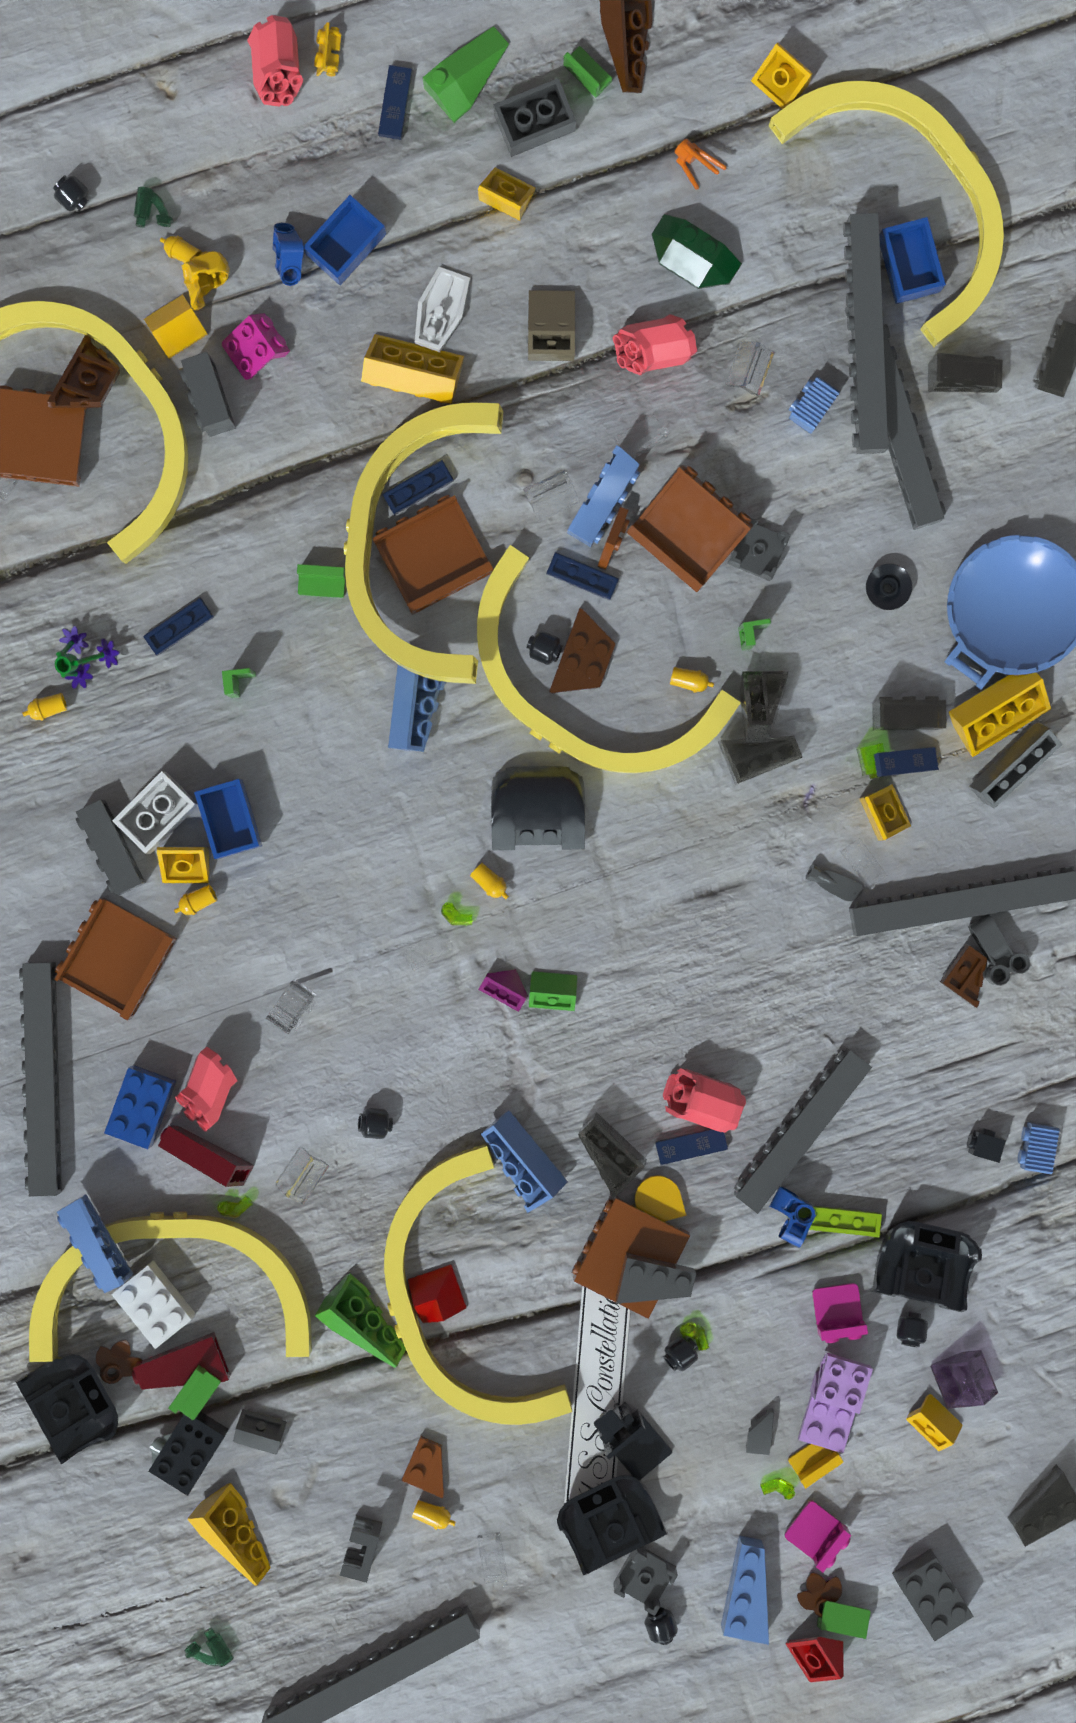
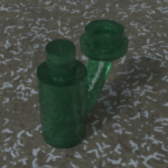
[133,187,173,228]
[184,1627,234,1667]

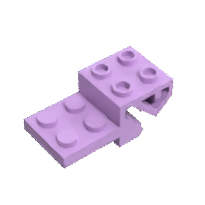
[798,1352,873,1453]

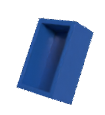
[303,195,386,286]
[879,217,946,304]
[194,779,263,859]
[104,1065,176,1149]

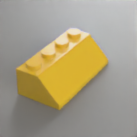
[361,334,464,404]
[948,673,1051,757]

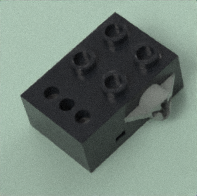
[148,1411,229,1496]

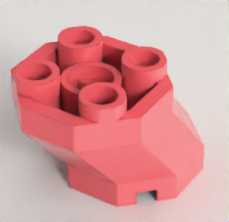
[247,15,303,107]
[613,314,697,375]
[175,1047,237,1132]
[663,1068,746,1133]

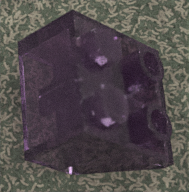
[930,1350,998,1409]

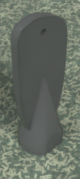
[806,864,863,901]

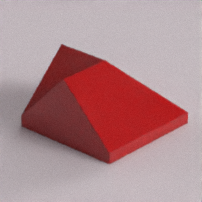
[408,1264,467,1323]
[785,1637,844,1682]

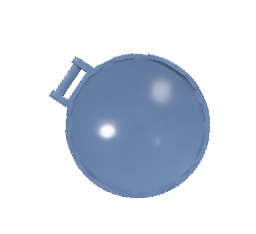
[944,535,1076,690]

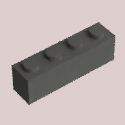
[969,723,1063,808]
[76,799,146,896]

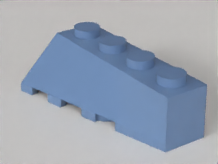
[567,445,640,547]
[388,665,445,752]
[481,1111,568,1213]
[57,1194,133,1293]

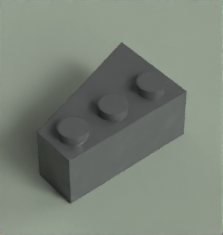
[616,1253,696,1304]

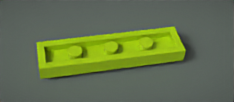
[787,1205,882,1237]

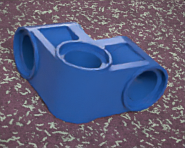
[273,222,304,286]
[769,1186,816,1248]

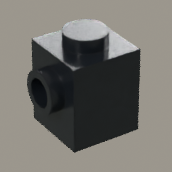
[967,1128,1006,1163]

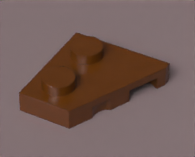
[940,944,987,1008]

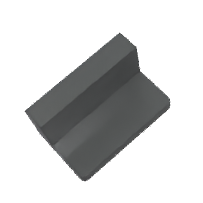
[233,1409,287,1455]

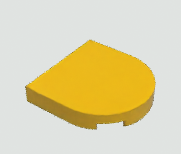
[635,1175,686,1222]

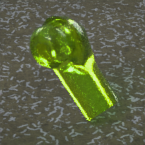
[441,902,472,926]
[217,1196,253,1218]
[680,1322,710,1351]
[760,1477,795,1500]

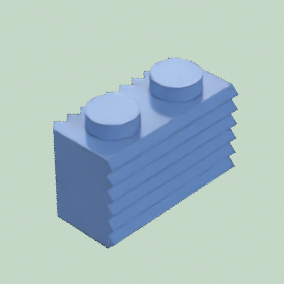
[789,376,840,434]
[1018,1122,1060,1174]

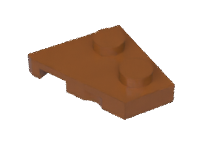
[597,507,630,570]
[402,1436,444,1498]

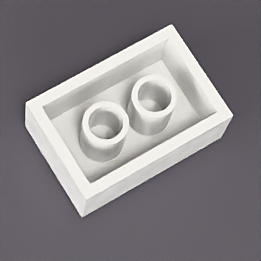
[112,771,198,854]
[111,1260,196,1349]

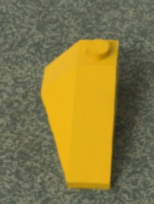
[187,1483,271,1586]

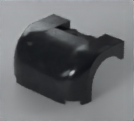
[491,766,585,850]
[872,1221,982,1313]
[15,1353,118,1464]
[557,1475,668,1576]

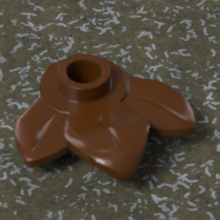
[96,1340,142,1384]
[797,1572,842,1618]

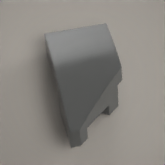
[746,1408,774,1455]

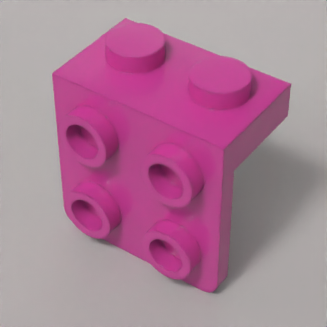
[222,313,290,380]
[812,1283,868,1343]
[784,1500,851,1572]

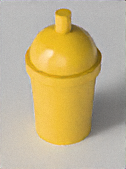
[160,235,202,263]
[670,667,714,693]
[22,693,68,721]
[470,862,509,899]
[174,885,218,915]
[412,1500,456,1530]

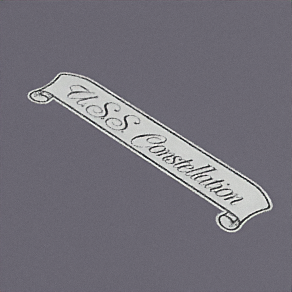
[564,1286,630,1503]

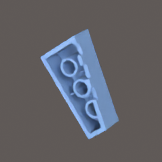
[721,1535,769,1645]

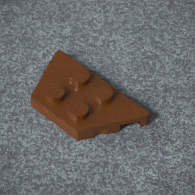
[47,335,120,408]
[549,608,615,694]

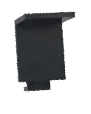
[594,1402,672,1480]

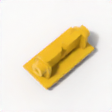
[314,22,341,77]

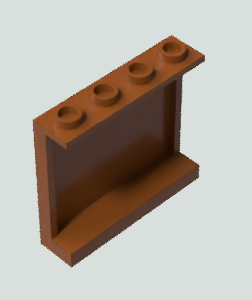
[0,385,89,487]
[626,465,754,592]
[372,495,494,615]
[54,898,177,1021]
[571,1195,690,1319]

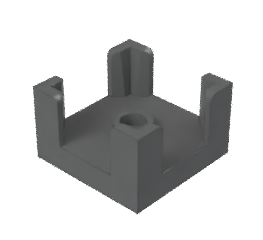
[728,518,791,581]
[340,1515,383,1583]
[613,1547,678,1616]

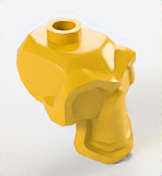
[182,251,230,311]

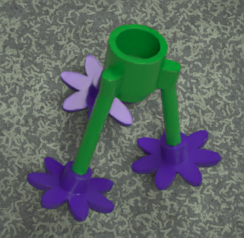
[55,626,120,689]

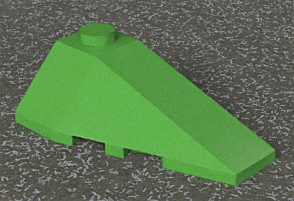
[423,26,509,123]
[315,1273,406,1368]

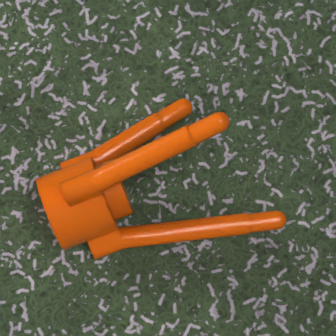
[675,138,727,190]

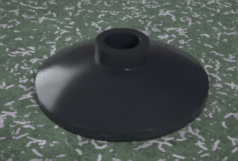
[866,564,912,610]

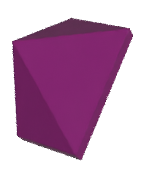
[478,969,528,1012]

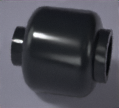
[53,175,89,211]
[526,631,563,665]
[358,1108,393,1139]
[896,1312,928,1348]
[663,1336,698,1371]
[644,1607,678,1645]

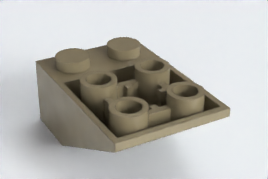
[528,290,575,361]

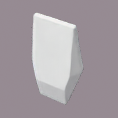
[415,267,470,352]

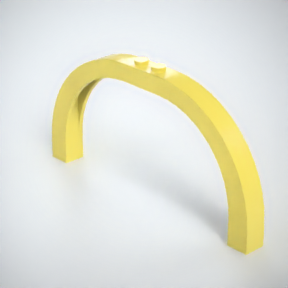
[769,81,1004,348]
[0,301,188,564]
[344,403,504,684]
[477,545,741,773]
[384,1143,573,1425]
[29,1212,312,1362]

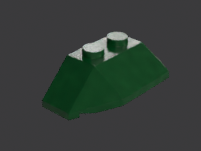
[651,214,742,289]

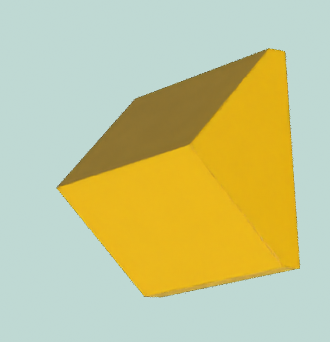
[751,43,813,109]
[478,167,536,221]
[144,294,208,359]
[860,784,911,841]
[157,847,209,883]

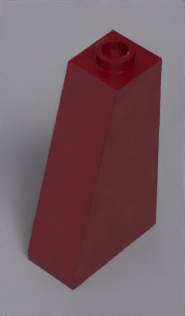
[158,1125,254,1187]
[132,1332,231,1390]

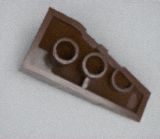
[600,0,652,94]

